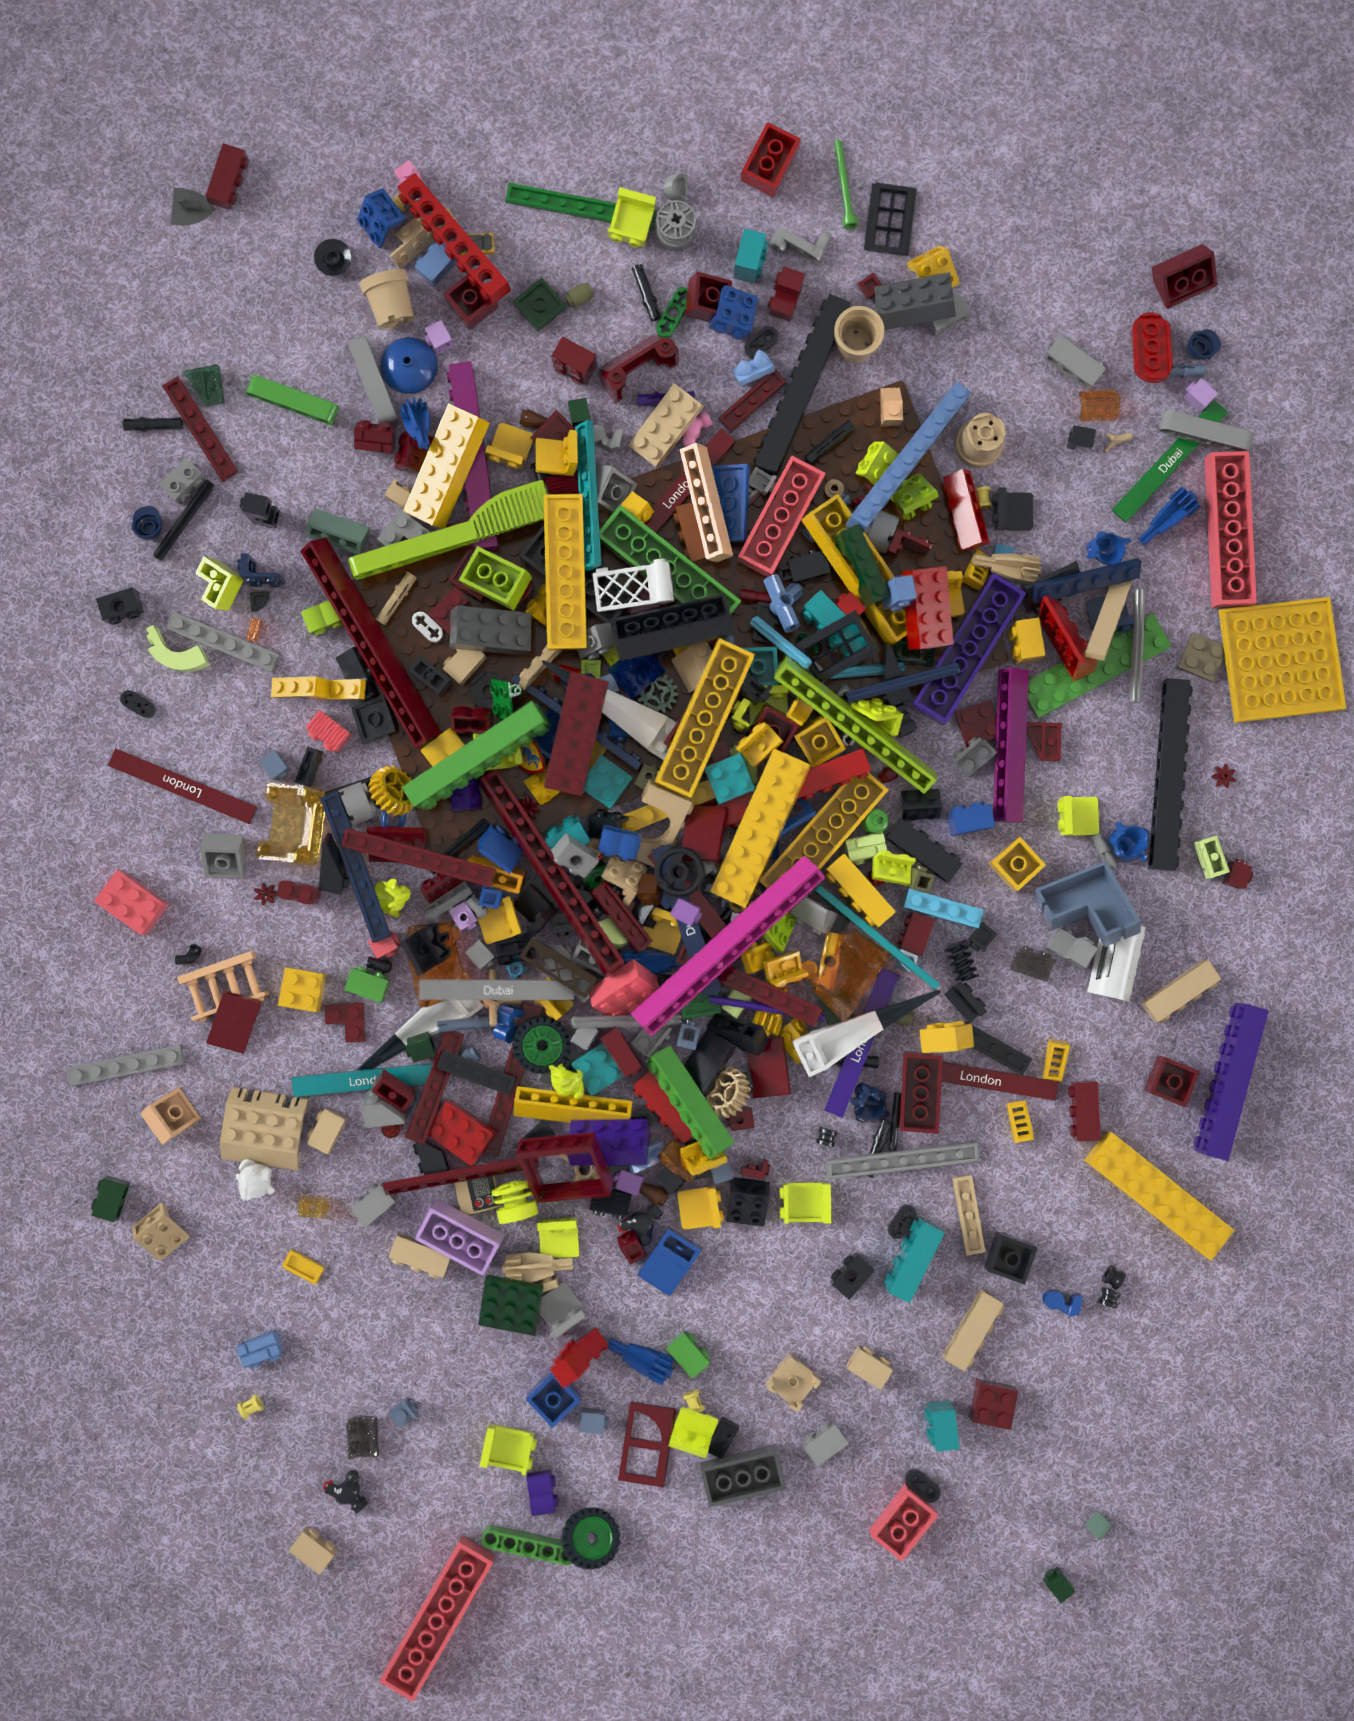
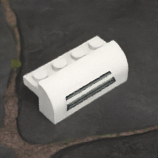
[1087,926,1146,1002]

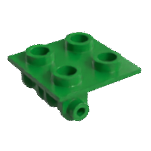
[490,679,521,719]

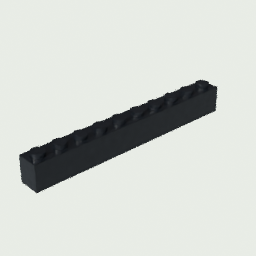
[753,294,850,476]
[1148,678,1193,871]

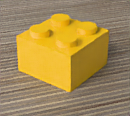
[1007,617,1045,665]
[793,715,846,768]
[988,837,1046,892]
[278,967,327,1012]
[920,1021,974,1053]

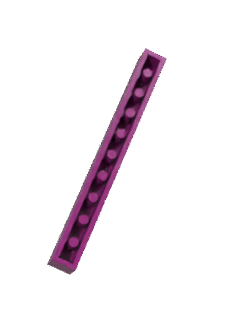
[446,361,500,552]

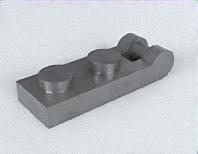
[423,881,472,924]

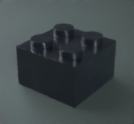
[984,1231,1037,1285]

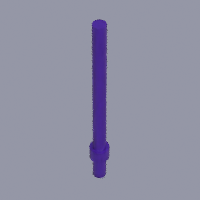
[709,995,825,1021]

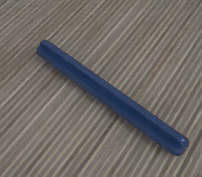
[846,663,960,703]

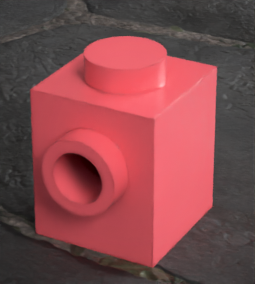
[368,931,400,959]

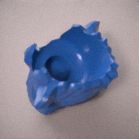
[1087,531,1131,565]
[1108,822,1150,863]

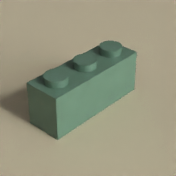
[306,509,370,555]

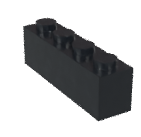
[885,818,963,883]

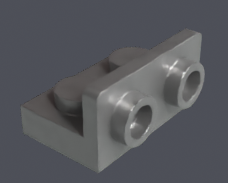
[952,735,998,777]
[631,1026,673,1059]

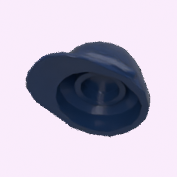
[1187,329,1221,360]
[131,506,163,541]

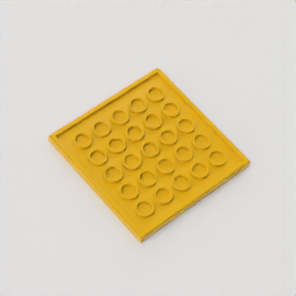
[1218,597,1347,723]

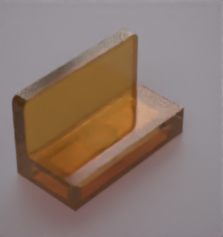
[1079,390,1121,421]
[657,1139,695,1183]

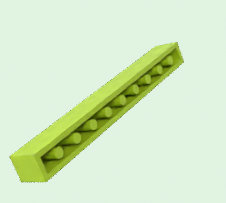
[774,656,937,794]

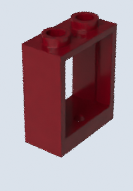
[600,1027,642,1078]

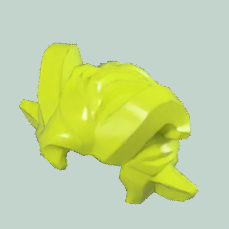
[374,878,411,918]
[549,1064,585,1099]

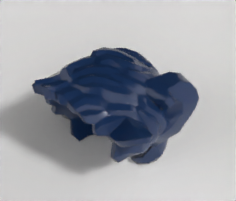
[850,1082,890,1123]

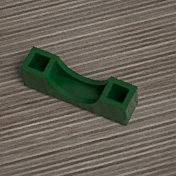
[834,524,891,608]

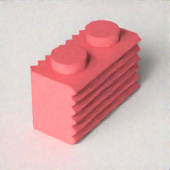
[306,710,352,753]

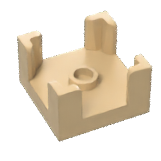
[765,1352,821,1412]

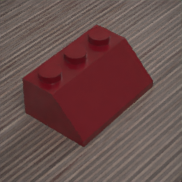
[1151,244,1218,309]

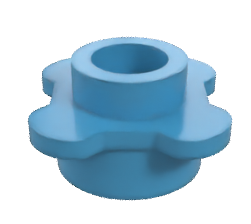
[504,961,527,980]

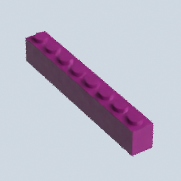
[993,667,1029,823]

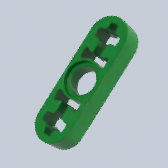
[656,287,688,338]

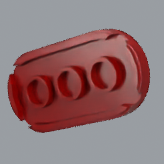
[1131,312,1173,383]

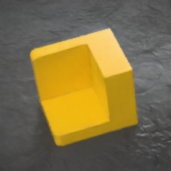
[786,697,814,726]

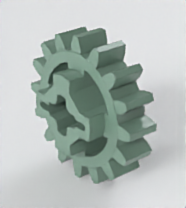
[637,673,678,714]

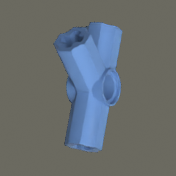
[764,574,803,633]

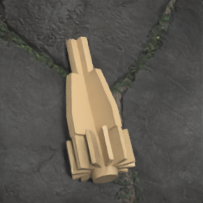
[972,553,1041,584]
[502,1252,573,1283]

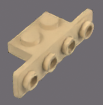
[390,206,456,269]

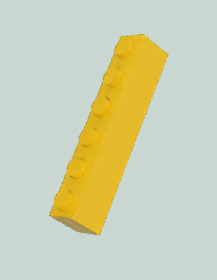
[514,1086,632,1123]

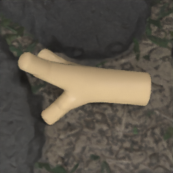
[1104,433,1133,452]

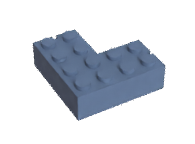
[1035,861,1141,947]

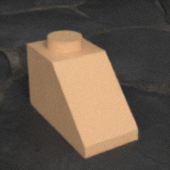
[880,388,903,427]

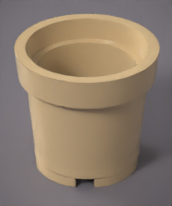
[359,269,415,330]
[834,306,885,363]
[954,413,1006,468]

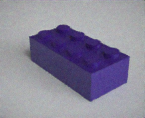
[567,1119,651,1166]

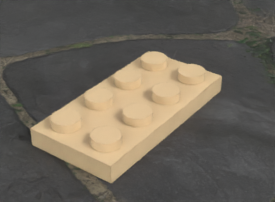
[628,383,704,468]

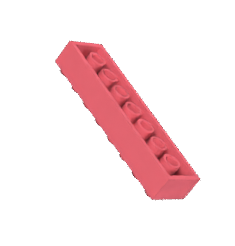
[1204,451,1257,608]
[379,1535,495,1702]

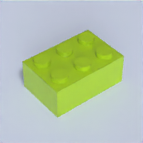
[459,546,532,611]

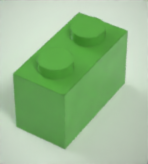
[344,965,391,1003]
[667,1330,710,1379]

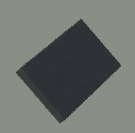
[684,1029,737,1097]

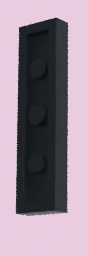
[964,1020,1032,1076]
[436,1049,516,1096]

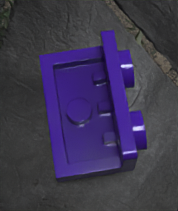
[450,778,481,812]

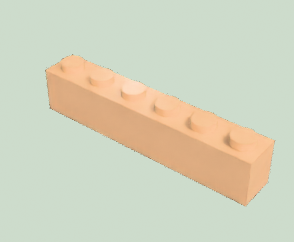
[680,443,733,562]

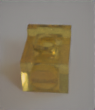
[298,1195,329,1218]

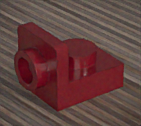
[741,1158,770,1180]
[617,1229,647,1265]

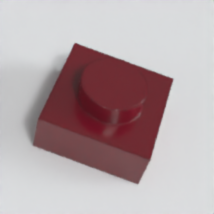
[857,272,882,300]

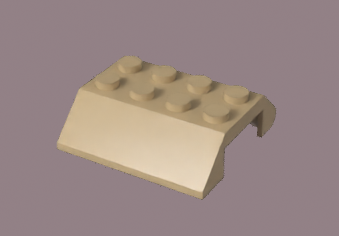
[220,1087,309,1171]

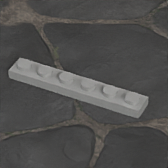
[166,612,280,673]
[66,1045,185,1087]

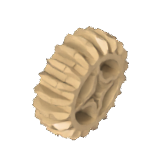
[704,1066,751,1118]

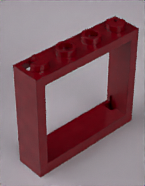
[516,1132,613,1203]

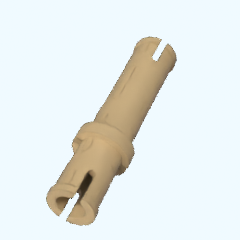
[375,572,417,626]

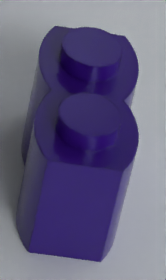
[526,1469,559,1516]

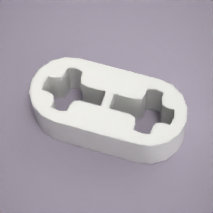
[412,612,444,643]

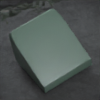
[1085,1511,1112,1540]

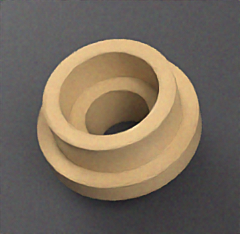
[825,479,844,498]

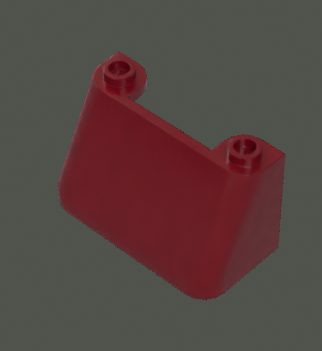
[598,335,679,404]

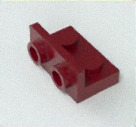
[420,873,463,904]

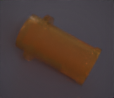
[245,617,263,643]

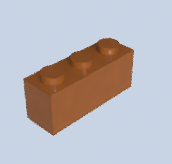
[673,502,710,564]

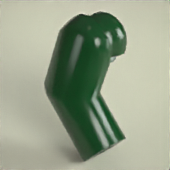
[796,632,822,655]

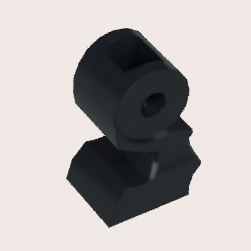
[894,702,917,739]

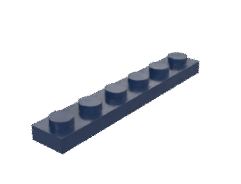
[1033,558,1142,604]

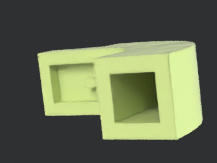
[146,625,210,672]

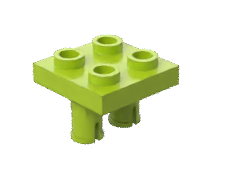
[891,473,939,520]
[759,912,796,953]

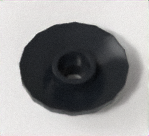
[314,238,352,276]

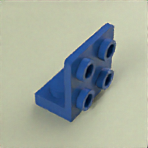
[357,188,405,248]

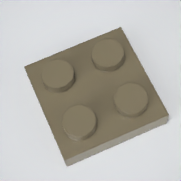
[1177,632,1225,682]

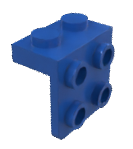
[709,285,758,340]

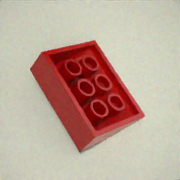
[1037,596,1097,682]

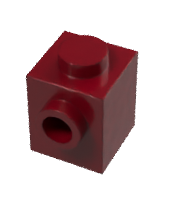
[1222,859,1253,889]
[726,1107,755,1131]

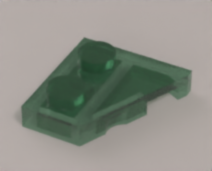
[183,364,225,407]

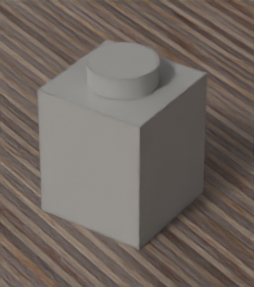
[465,940,496,970]

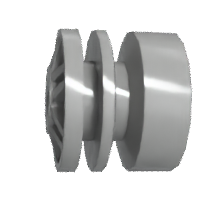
[656,200,696,251]

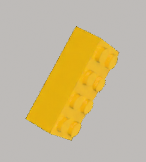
[823,854,896,928]

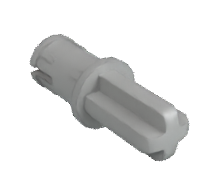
[1090,832,1117,870]

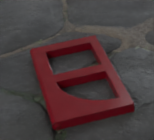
[618,1401,676,1487]

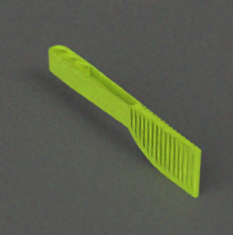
[348,480,548,579]

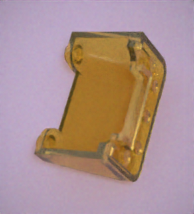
[256,782,325,866]

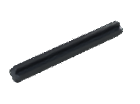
[153,480,215,561]

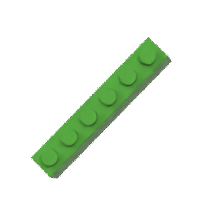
[646,1046,735,1160]

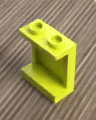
[608,187,656,248]
[779,1182,831,1224]
[479,1423,537,1476]

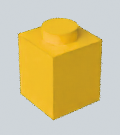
[621,491,654,523]

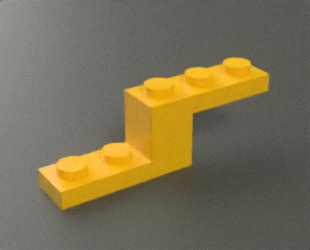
[271,677,366,701]

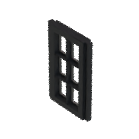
[863,183,917,256]
[796,610,878,683]

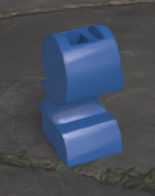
[478,885,504,909]
[493,1004,525,1043]
[1042,1289,1083,1317]

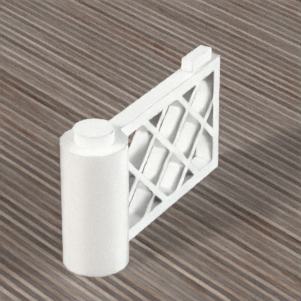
[592,559,674,612]

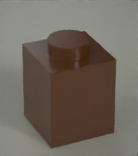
[637,874,664,905]

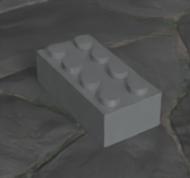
[874,272,956,330]
[450,605,531,655]
[700,1444,786,1508]

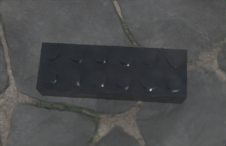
[519,526,634,627]
[611,593,735,661]

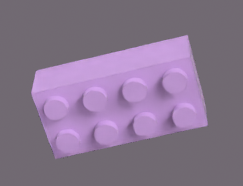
[415,1199,505,1276]

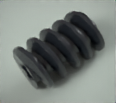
[944,939,979,982]

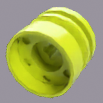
[491,1180,538,1224]

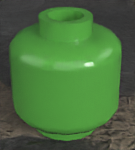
[861,809,889,834]

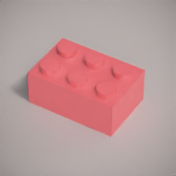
[94,870,169,935]
[589,959,660,1016]
[869,1484,938,1562]

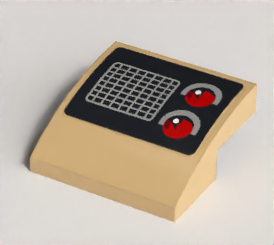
[454,1176,501,1215]

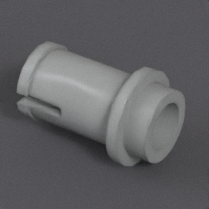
[465,894,489,919]

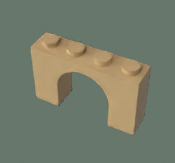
[625,779,694,868]

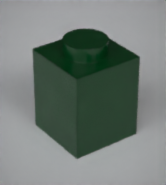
[568,398,591,428]
[405,1031,436,1063]
[1043,1567,1076,1604]

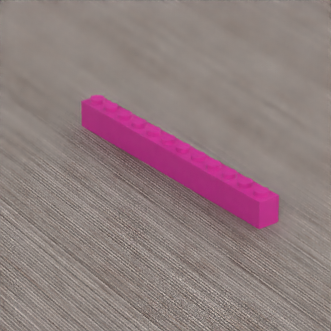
[631,856,825,1036]

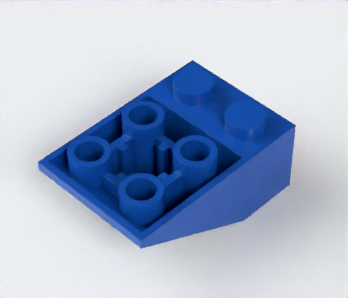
[637,1226,701,1296]

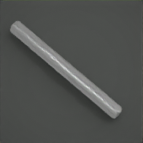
[1130,589,1145,703]
[571,1014,682,1028]

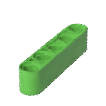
[246,375,340,425]
[482,1525,573,1565]

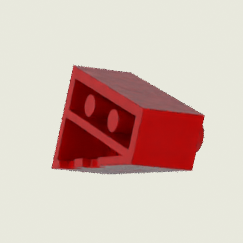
[550,1327,609,1388]

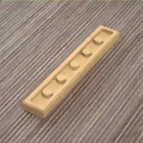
[1085,580,1132,661]

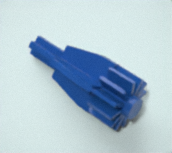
[400,397,431,450]
[1138,486,1201,546]
[621,950,682,975]
[607,1338,674,1385]

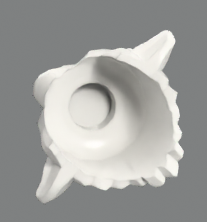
[236,1159,275,1201]

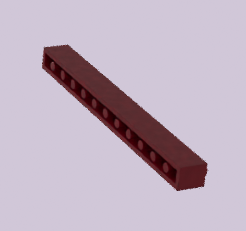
[300,537,442,749]
[480,769,624,977]

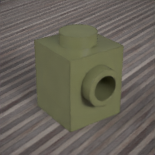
[634,763,660,790]
[908,864,935,893]

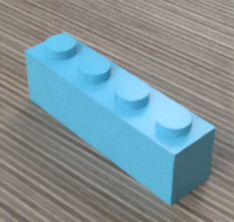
[901,889,984,929]

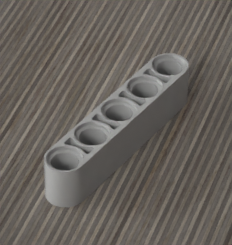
[347,335,399,424]
[1159,410,1254,453]

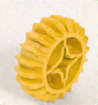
[368,765,413,816]

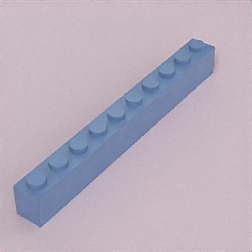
[846,381,972,533]

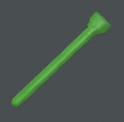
[835,140,858,229]

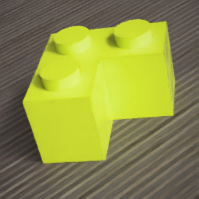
[196,556,243,611]

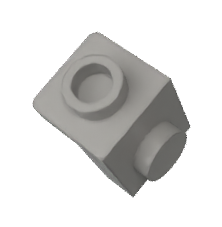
[749,467,777,496]

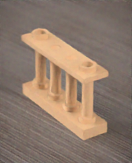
[177,951,269,1023]

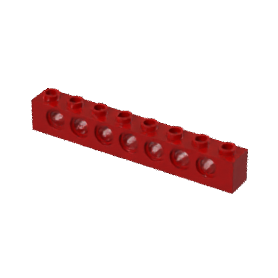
[397,173,511,305]

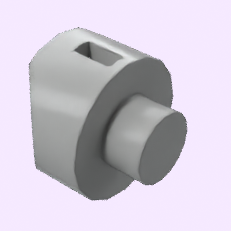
[663,172,689,201]

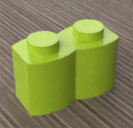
[301,600,344,636]

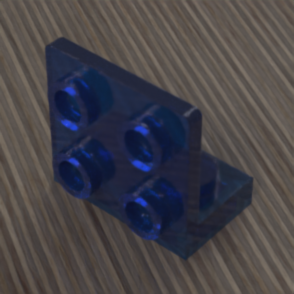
[608,654,666,700]

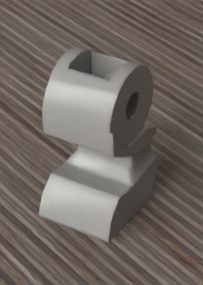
[593,425,624,453]

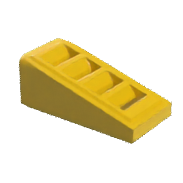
[962,549,990,590]
[1043,1038,1070,1082]
[1006,1100,1034,1143]

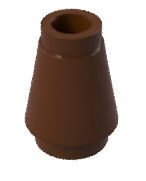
[519,408,548,428]
[639,1182,669,1207]

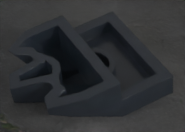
[400,922,452,976]

